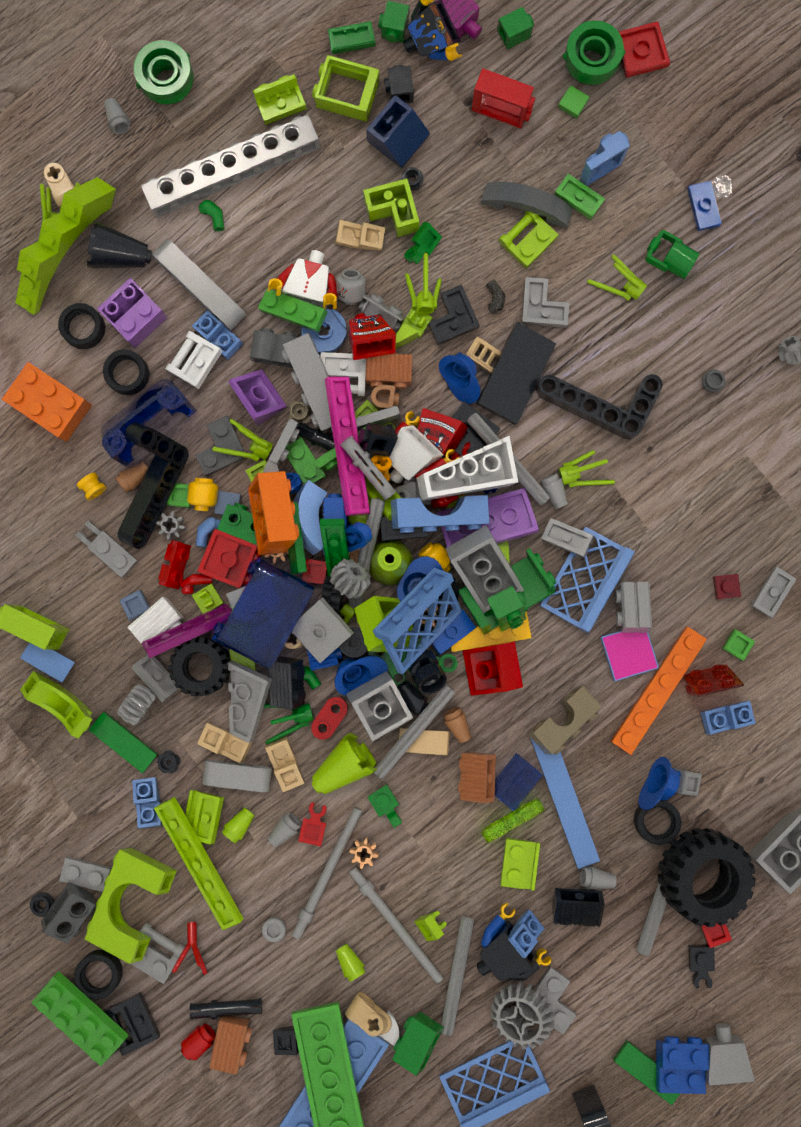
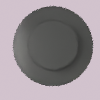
[702,369,725,393]

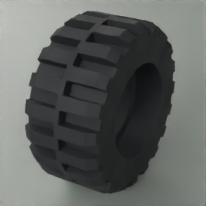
[657,828,756,927]

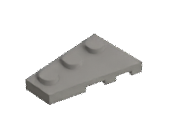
[228,660,272,743]

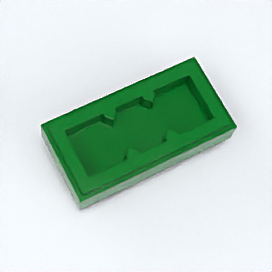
[327,21,376,54]

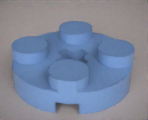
[301,309,347,355]

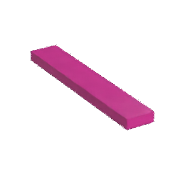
[325,377,370,516]

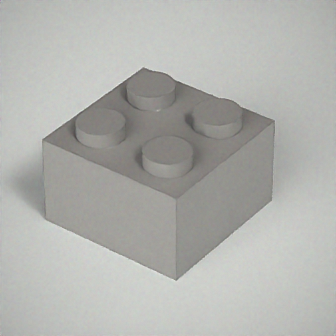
[346,671,413,742]

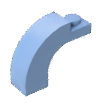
[294,480,327,555]

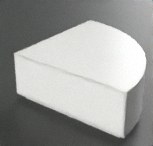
[378,1011,399,1046]

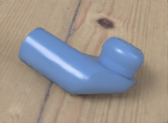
[195,517,220,547]

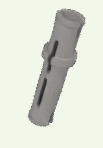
[340,435,396,500]

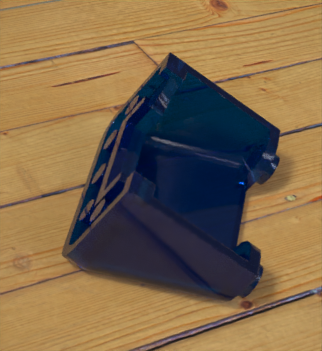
[101,378,197,466]
[212,557,314,669]

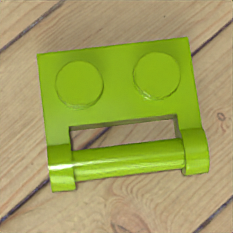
[498,211,559,269]

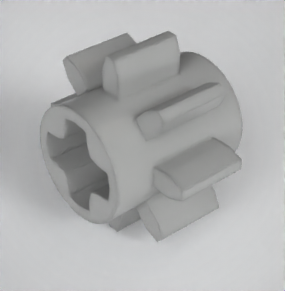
[778,336,801,365]
[156,511,187,540]

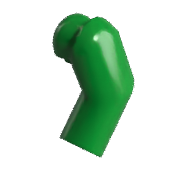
[199,200,225,231]
[303,666,322,690]

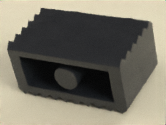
[268,656,306,710]
[552,888,605,927]

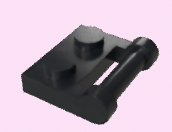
[103,992,160,1056]

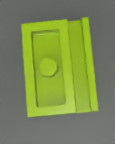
[185,790,224,845]
[500,838,540,891]

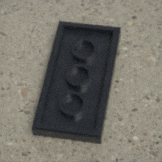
[476,322,556,425]

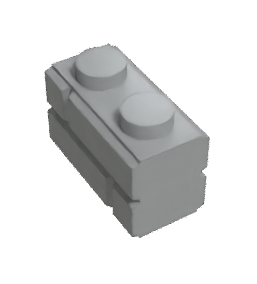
[615,582,652,633]

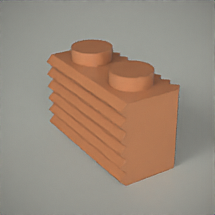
[365,354,412,390]
[458,752,496,803]
[209,1016,252,1075]

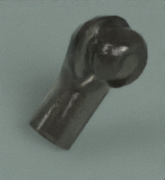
[486,279,506,314]

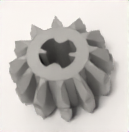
[330,559,371,599]
[118,684,156,725]

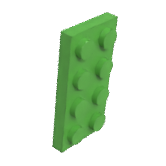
[31,971,129,1066]

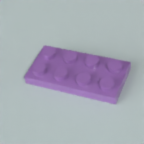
[437,488,539,547]

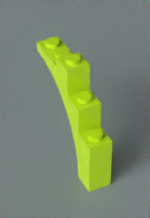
[15,177,116,315]

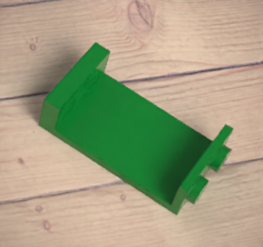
[459,548,557,635]

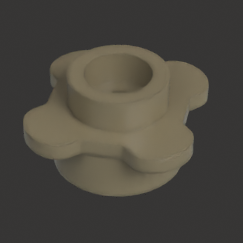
[288,401,311,424]

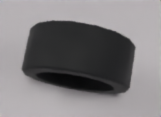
[58,303,105,349]
[103,349,150,395]
[634,800,682,845]
[74,950,122,999]

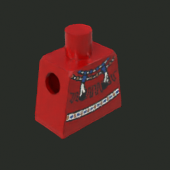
[349,313,396,360]
[418,408,468,458]

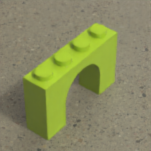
[85,848,177,964]

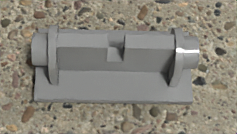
[358,293,406,332]

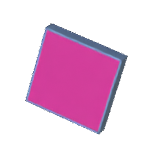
[600,631,659,681]

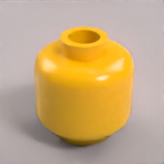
[187,478,218,511]
[418,542,451,572]

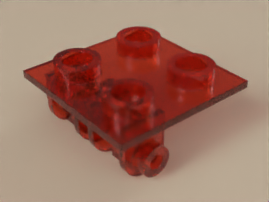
[683,664,744,697]

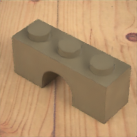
[527,686,602,755]

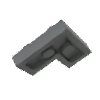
[195,416,245,477]

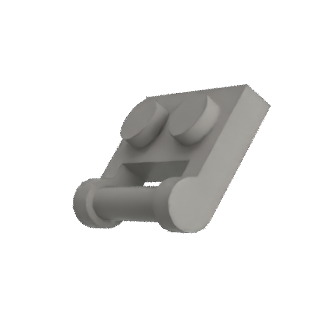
[131,922,185,984]

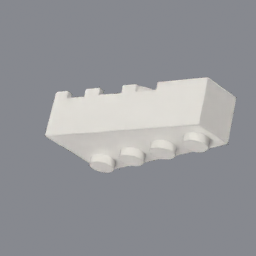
[417,436,518,501]

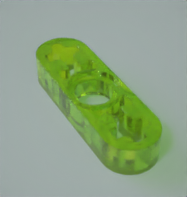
[480,798,545,843]

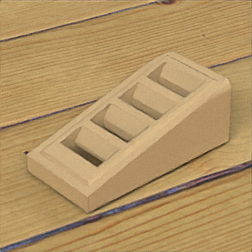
[466,336,501,374]

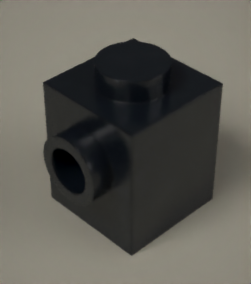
[384,65,414,103]

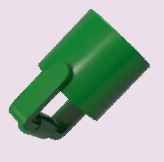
[645,230,700,279]

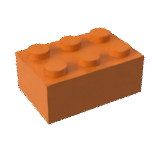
[1,362,92,442]
[248,471,299,555]

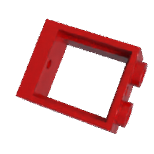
[471,68,536,129]

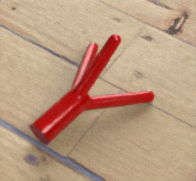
[172,922,207,975]

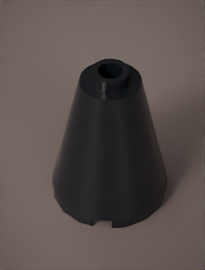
[87,222,152,269]

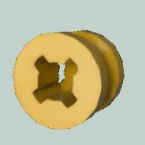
[77,472,107,501]

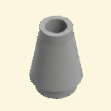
[104,98,130,134]
[540,473,568,509]
[268,812,302,847]
[580,866,617,890]

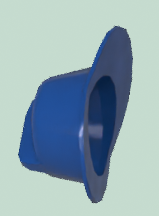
[438,352,480,404]
[397,556,443,602]
[334,656,388,695]
[638,757,681,810]

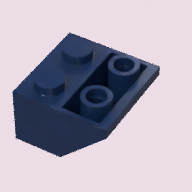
[366,95,430,169]

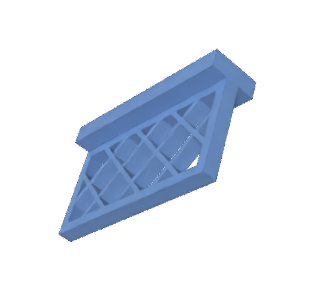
[540,526,635,634]
[373,568,462,674]
[439,1040,550,1127]

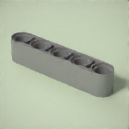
[151,239,246,331]

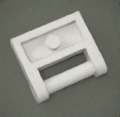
[165,331,223,389]
[321,352,366,396]

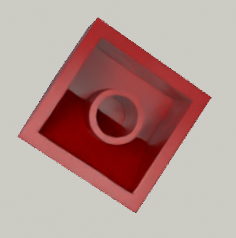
[463,641,523,696]

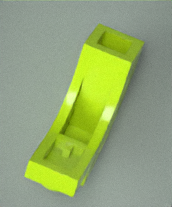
[20,671,93,739]

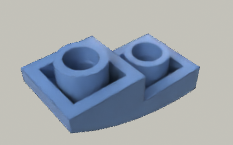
[192,310,243,360]
[20,643,75,682]
[700,701,756,735]
[132,777,163,829]
[508,910,545,958]

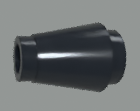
[397,680,429,715]

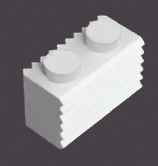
[128,597,184,643]

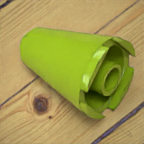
[369,540,413,585]
[312,733,377,794]

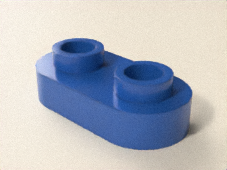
[346,522,372,552]

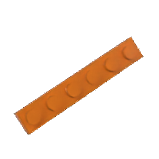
[610,626,707,755]

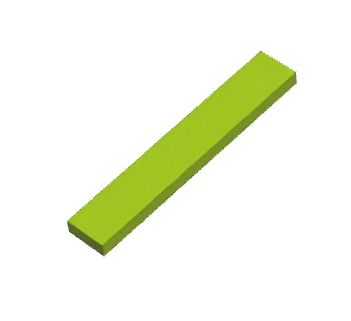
[154,797,244,930]

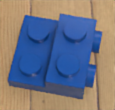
[656,1036,709,1094]

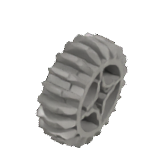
[490,981,555,1050]

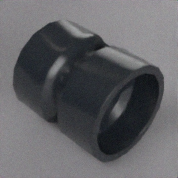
[339,627,367,658]
[408,650,447,694]

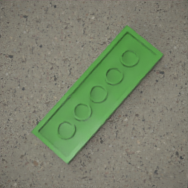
[291,1001,364,1127]

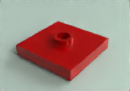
[619,21,670,78]

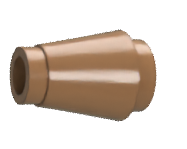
[115,461,148,493]
[443,707,471,743]

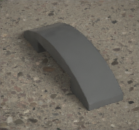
[481,182,573,229]

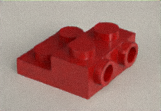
[197,529,261,589]

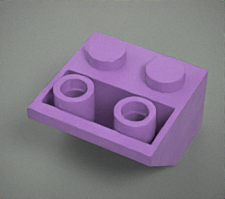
[97,278,167,348]

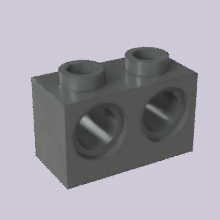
[41,882,96,944]

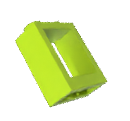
[312,55,380,122]
[0,604,69,650]

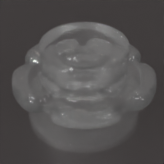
[711,175,733,198]

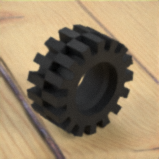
[321,576,343,615]

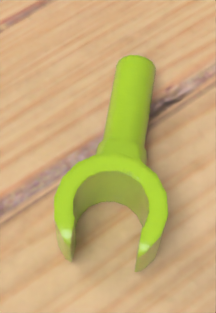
[340,603,355,624]

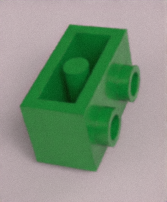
[217,502,257,545]
[487,586,528,632]
[392,1012,444,1076]

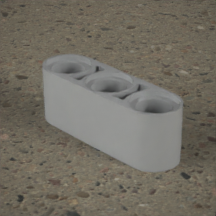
[202,760,272,792]

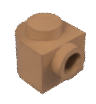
[371,385,399,411]

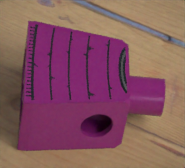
[437,0,482,39]

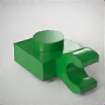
[404,222,442,264]
[367,784,402,828]

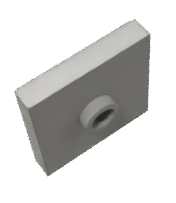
[289,597,354,663]

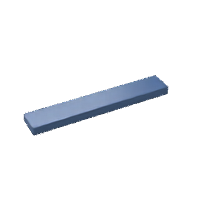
[530,737,600,869]

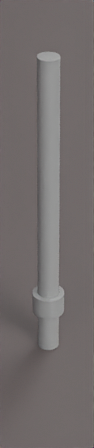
[292,807,362,939]
[349,866,443,984]

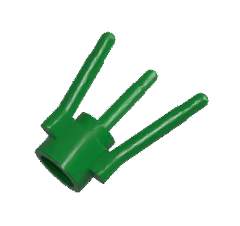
[264,703,314,744]

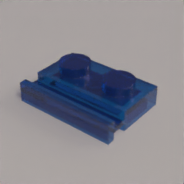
[495,753,544,812]

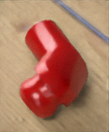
[180,573,212,594]

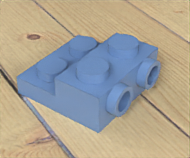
[579,131,630,186]

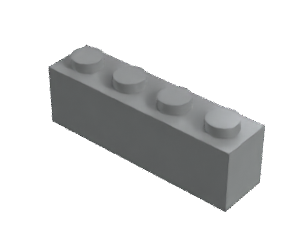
[281,333,332,431]

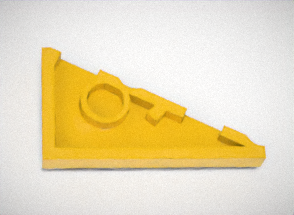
[451,611,531,652]

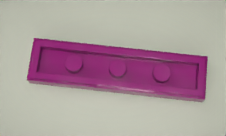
[141,604,236,658]

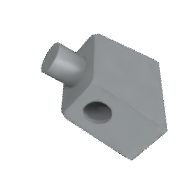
[704,1023,754,1086]

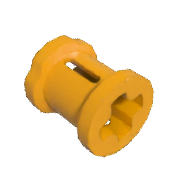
[371,455,392,485]

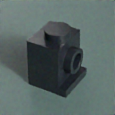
[358,423,398,457]

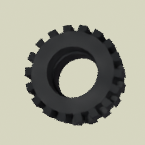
[168,638,231,697]

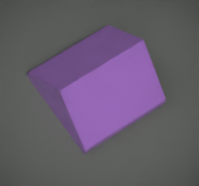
[228,369,287,426]

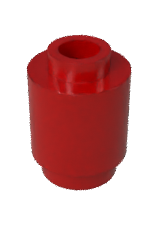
[181,1023,216,1061]

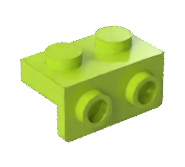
[253,74,307,125]

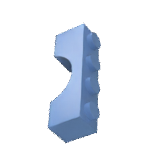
[391,495,489,533]

